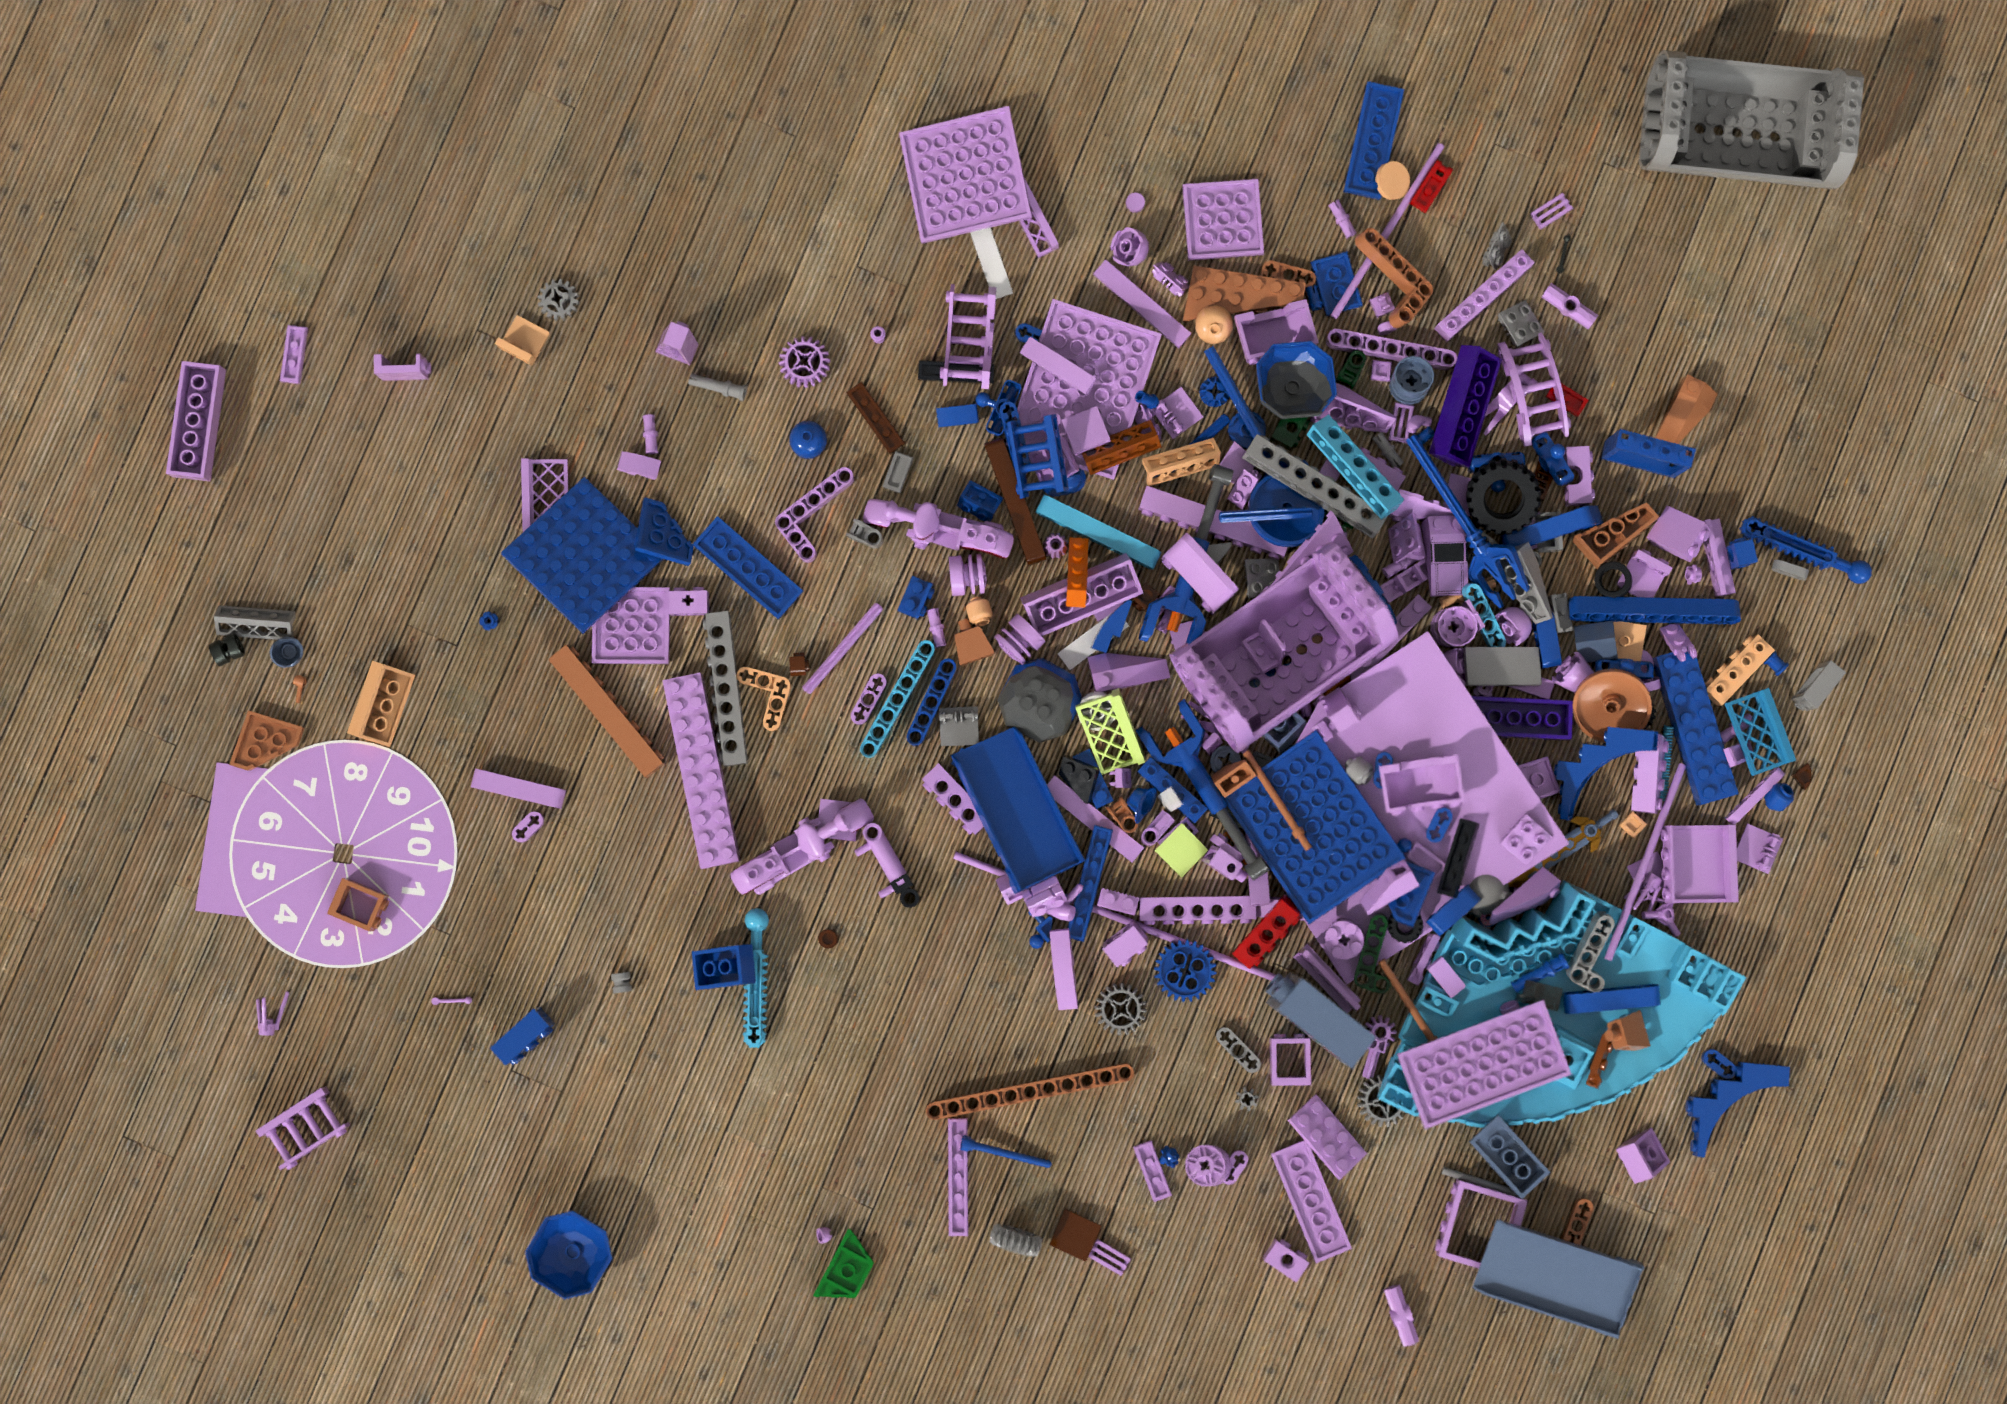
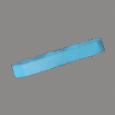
[1462,583,1506,647]

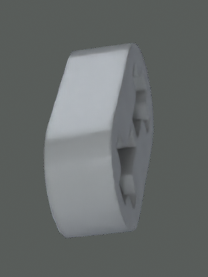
[1771,560,1809,581]

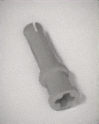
[688,373,747,402]

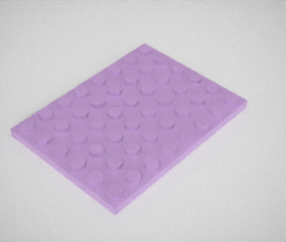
[1005,299,1162,480]

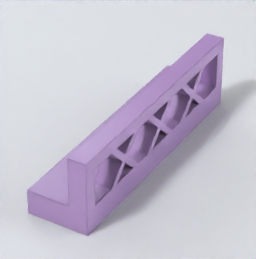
[1019,178,1059,258]
[1703,518,1736,597]

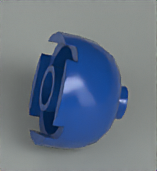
[789,421,827,459]

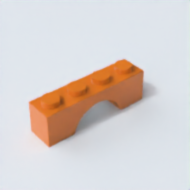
[1066,537,1089,608]

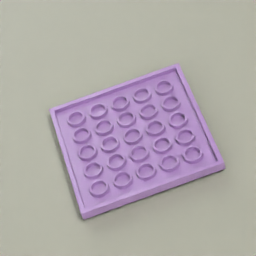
[899,106,1032,244]

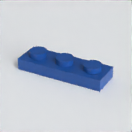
[1073,749,1114,809]

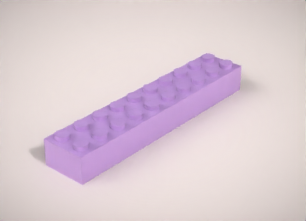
[662,673,741,869]

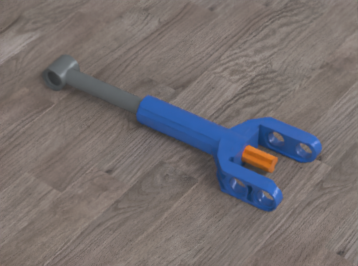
[1139,464,1233,644]
[1136,699,1270,881]

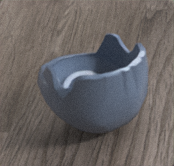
[269,637,303,668]

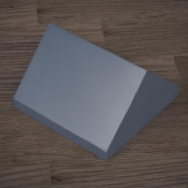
[1574,621,1618,663]

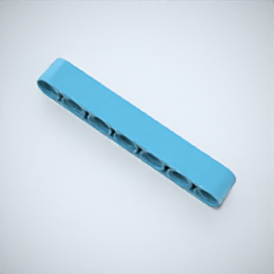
[1035,495,1162,570]
[860,640,935,758]

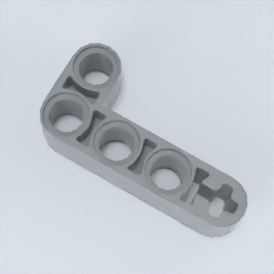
[1566,911,1615,992]

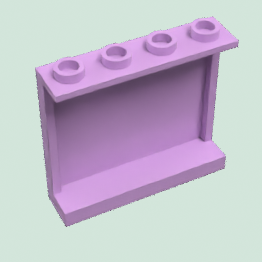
[1660,825,1739,903]

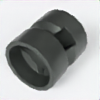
[209,633,245,667]

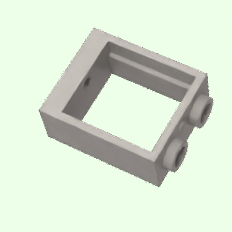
[1792,660,1846,711]

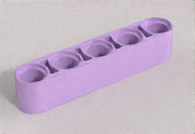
[471,768,566,809]

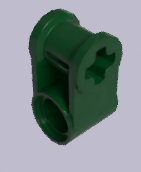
[1335,351,1366,389]

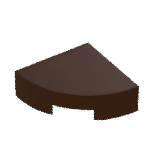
[1791,763,1812,790]

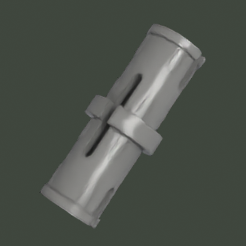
[1372,432,1404,468]

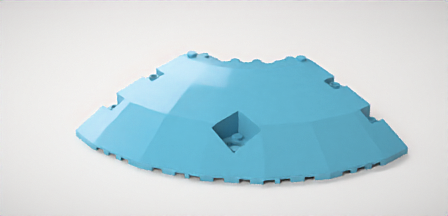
[1377,880,1746,1128]

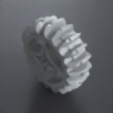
[1094,983,1147,1035]
[1357,1074,1406,1127]
[990,1224,1042,1257]

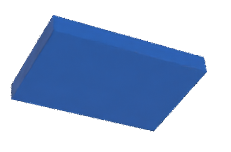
[1310,252,1363,317]

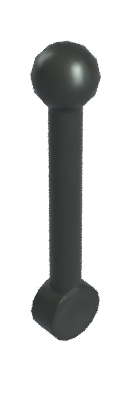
[1556,235,1571,274]

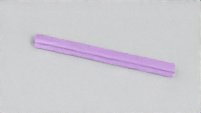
[803,603,883,694]

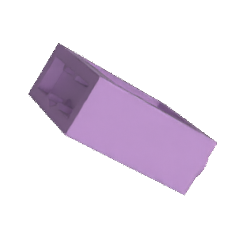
[1270,1034,1311,1086]

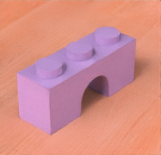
[1564,446,1595,506]

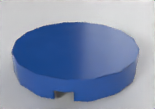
[1228,411,1266,449]

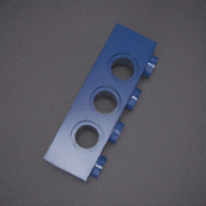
[1137,757,1208,824]

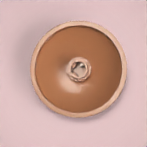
[1573,669,1652,743]

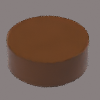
[818,929,838,949]

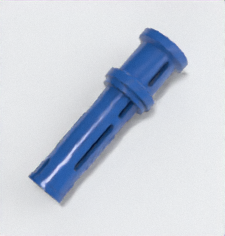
[1510,953,1569,993]

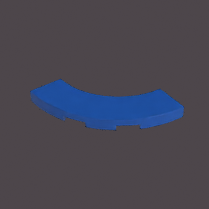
[1350,555,1397,625]

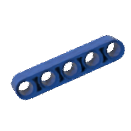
[907,658,957,746]
[1563,984,1661,1014]

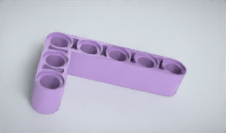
[775,467,854,563]

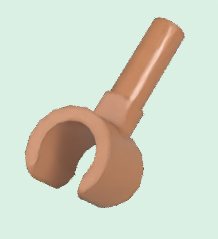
[293,675,307,703]

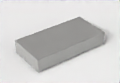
[882,451,914,494]

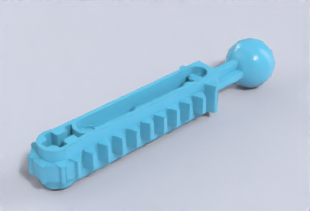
[743,908,769,1048]

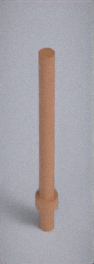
[1243,750,1312,851]
[1378,959,1438,1042]

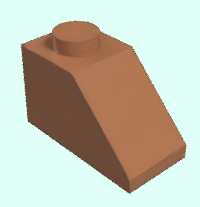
[1211,760,1257,798]

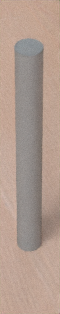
[1441,1167,1517,1197]

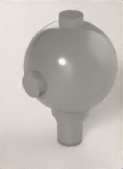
[1469,875,1512,918]

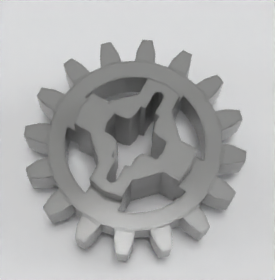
[537,279,580,321]

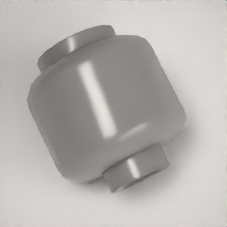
[1344,756,1374,785]

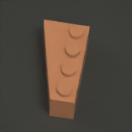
[1572,502,1659,570]

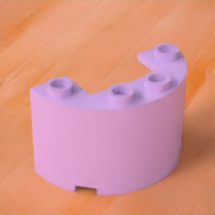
[1234,299,1319,365]
[1379,755,1465,816]

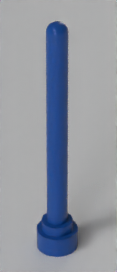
[960,1135,1052,1168]

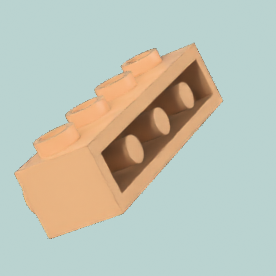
[1704,634,1775,707]

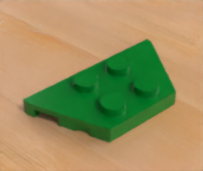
[813,1228,874,1298]

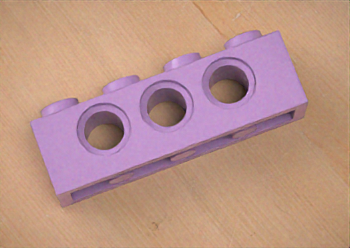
[922,763,984,835]

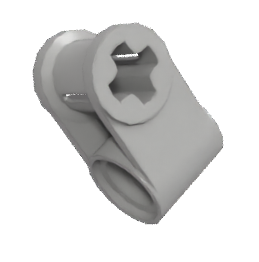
[845,518,883,549]

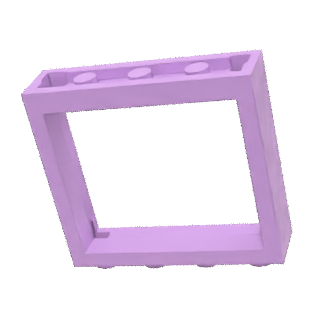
[1435,1179,1528,1268]

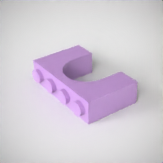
[1319,447,1406,491]

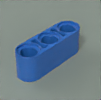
[1532,611,1562,669]
[1426,885,1481,936]

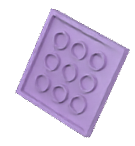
[1182,179,1264,260]
[592,587,670,664]

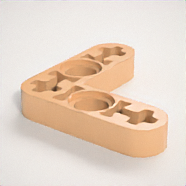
[736,667,791,731]

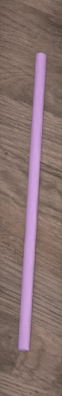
[1330,143,1444,319]
[1604,763,1686,961]

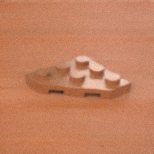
[229,710,304,771]

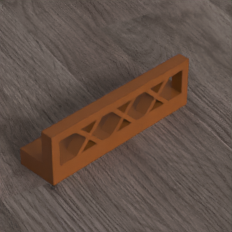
[1082,420,1162,475]

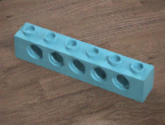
[1306,414,1404,520]

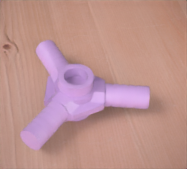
[1641,903,1681,937]

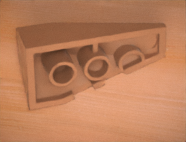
[1655,374,1717,444]

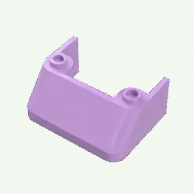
[1161,533,1239,616]

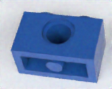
[1726,537,1758,570]

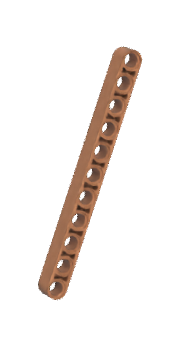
[926,1063,1134,1120]

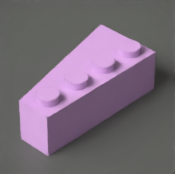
[655,321,699,365]
[1631,734,1669,814]

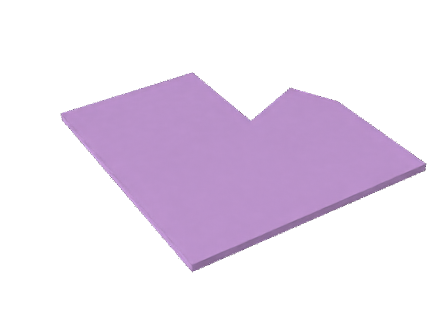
[1267,631,1569,985]

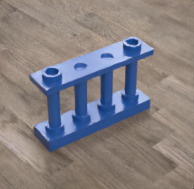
[1006,414,1069,499]

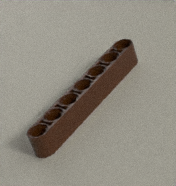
[984,437,1046,566]

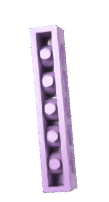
[1434,249,1535,343]
[1139,896,1256,925]

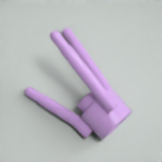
[1624,873,1662,911]
[256,991,289,1036]

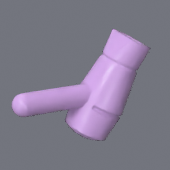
[1046,884,1083,921]

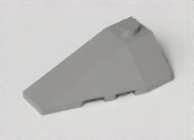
[1500,542,1553,624]

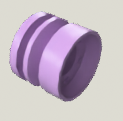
[949,553,987,597]
[1430,606,1477,647]
[994,614,1045,665]
[1185,1145,1232,1186]

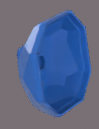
[525,1211,613,1299]

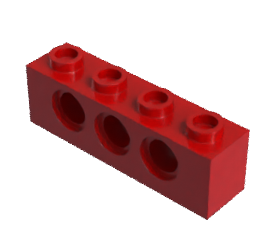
[1232,894,1301,969]

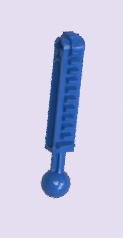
[1739,516,1872,584]

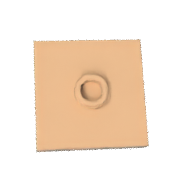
[1613,620,1647,661]

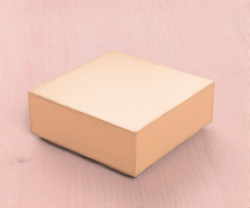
[1619,811,1647,838]

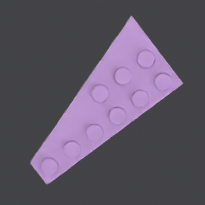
[1258,510,1354,596]

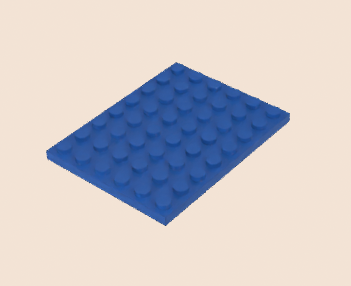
[1222,730,1406,925]

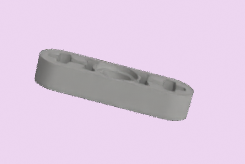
[1216,1027,1261,1073]

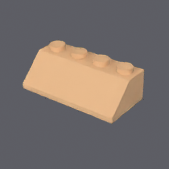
[347,661,415,747]

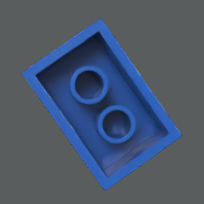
[692,944,756,990]
[490,1007,555,1066]

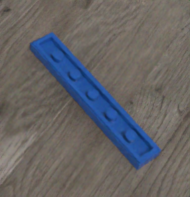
[1067,825,1113,942]

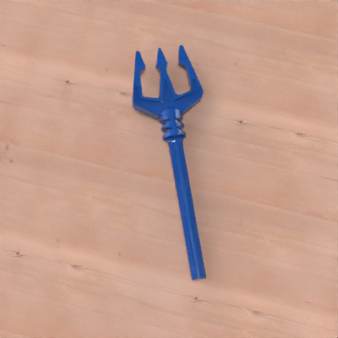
[1204,346,1315,486]
[1406,434,1530,608]

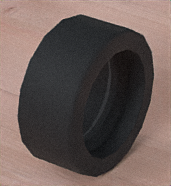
[1594,561,1633,598]

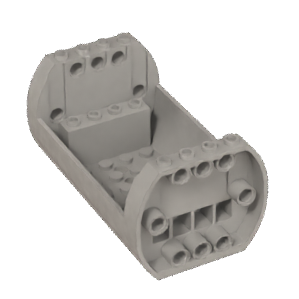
[1639,50,1864,190]

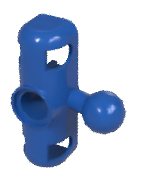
[975,380,1022,437]
[1532,432,1574,486]
[1467,452,1525,493]
[1595,659,1654,679]

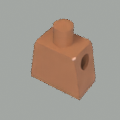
[954,618,995,667]
[1605,1010,1651,1051]

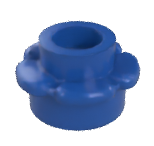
[479,612,498,630]

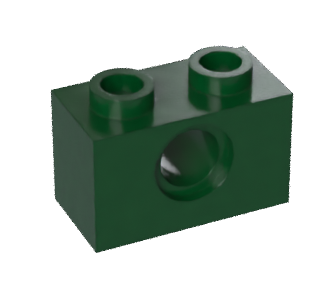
[1270,417,1310,451]

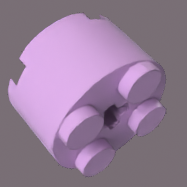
[1325,918,1364,960]

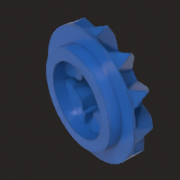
[1200,377,1229,407]

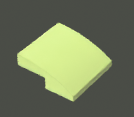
[1154,823,1208,878]

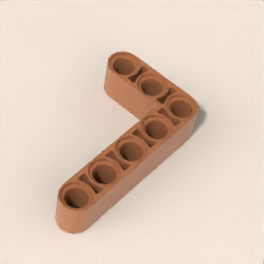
[1355,228,1433,328]

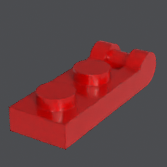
[1409,160,1454,214]

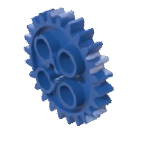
[1154,939,1217,1002]

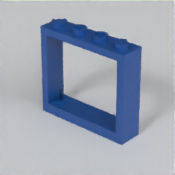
[1600,429,1696,478]

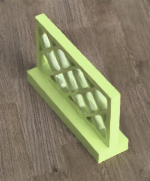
[1075,688,1145,775]

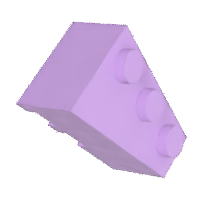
[1320,687,1361,734]

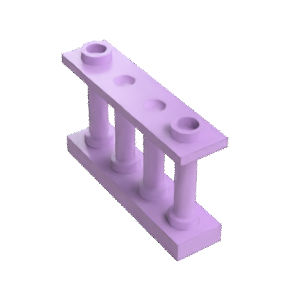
[256,1086,351,1170]

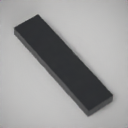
[918,361,995,384]
[1437,818,1480,899]

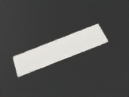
[970,228,1013,299]
[1057,615,1129,670]
[1157,787,1183,814]

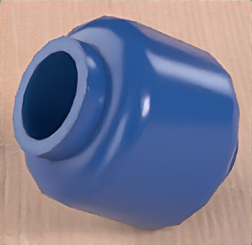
[1764,783,1794,811]

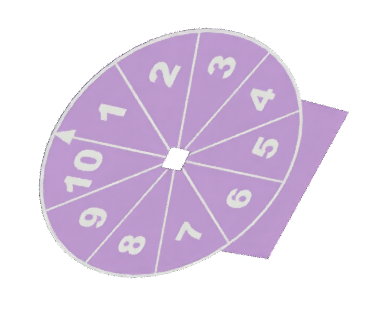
[195,740,457,968]

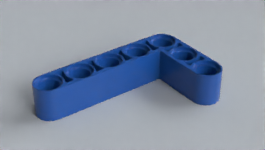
[1500,505,1604,547]

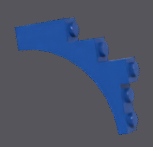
[1554,727,1659,820]
[1685,1061,1790,1157]

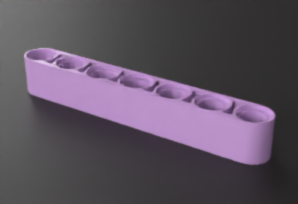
[1326,329,1457,370]

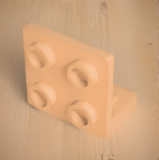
[495,315,550,366]

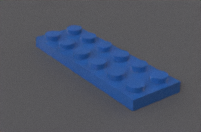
[1343,81,1404,200]
[692,516,804,620]

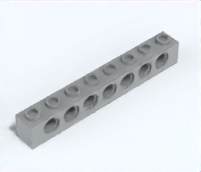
[1242,434,1388,539]
[703,611,748,767]

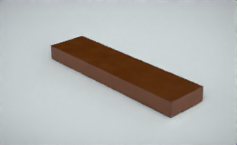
[846,382,905,454]

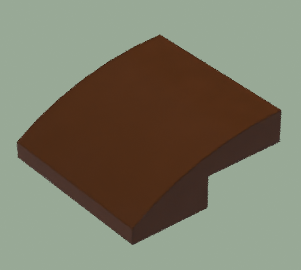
[1049,1208,1101,1262]

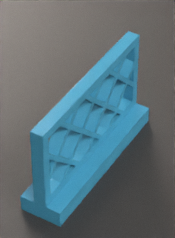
[1725,688,1796,776]

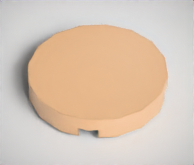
[1375,161,1410,200]

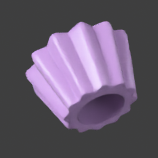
[1043,533,1069,559]

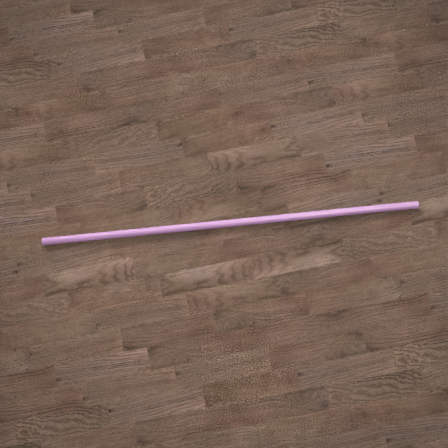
[953,852,1276,981]

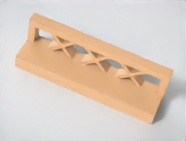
[1142,438,1221,487]

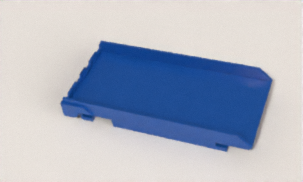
[950,727,1085,895]

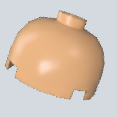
[1195,305,1233,344]

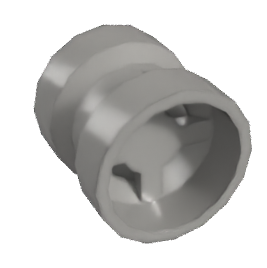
[611,972,632,994]

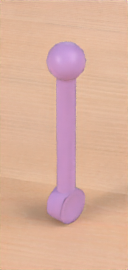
[431,996,472,1005]

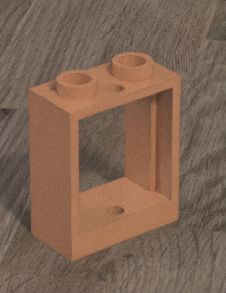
[327,878,389,932]

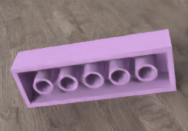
[166,361,226,482]
[1020,553,1143,636]

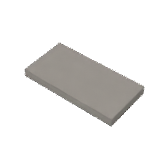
[1463,647,1542,686]

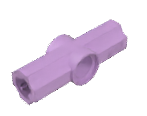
[1541,283,1598,329]
[1383,1284,1419,1347]

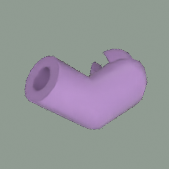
[1406,415,1432,433]

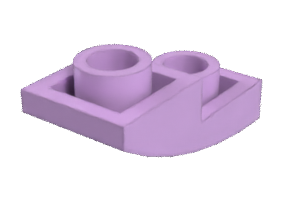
[617,451,661,480]

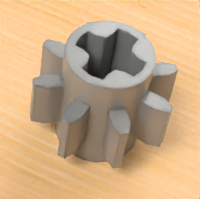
[1234,1087,1259,1111]

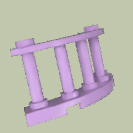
[940,284,996,389]
[1498,333,1571,447]

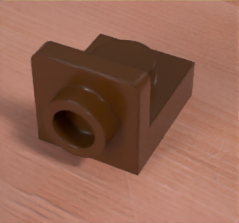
[1131,582,1160,612]

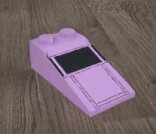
[1421,515,1468,597]

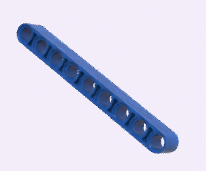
[1568,596,1741,624]

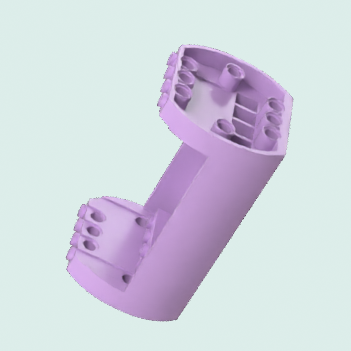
[1170,542,1398,753]

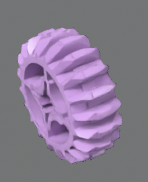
[779,336,830,388]

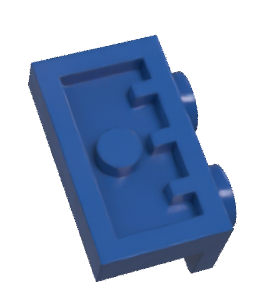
[957,480,1003,522]
[897,576,935,620]

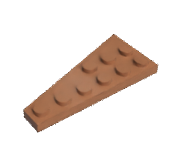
[1183,266,1306,322]

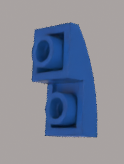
[936,404,979,427]

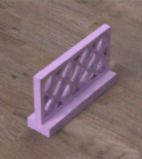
[521,458,568,532]
[1293,944,1361,1013]

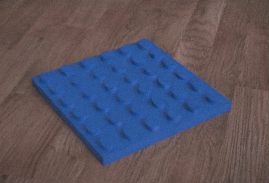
[501,477,663,634]

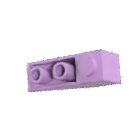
[1360,859,1419,915]

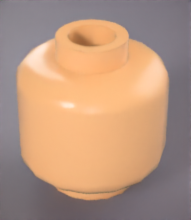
[966,597,993,626]

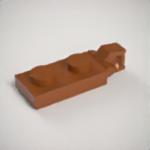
[1586,1033,1613,1089]

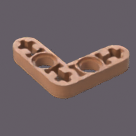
[1253,260,1316,314]

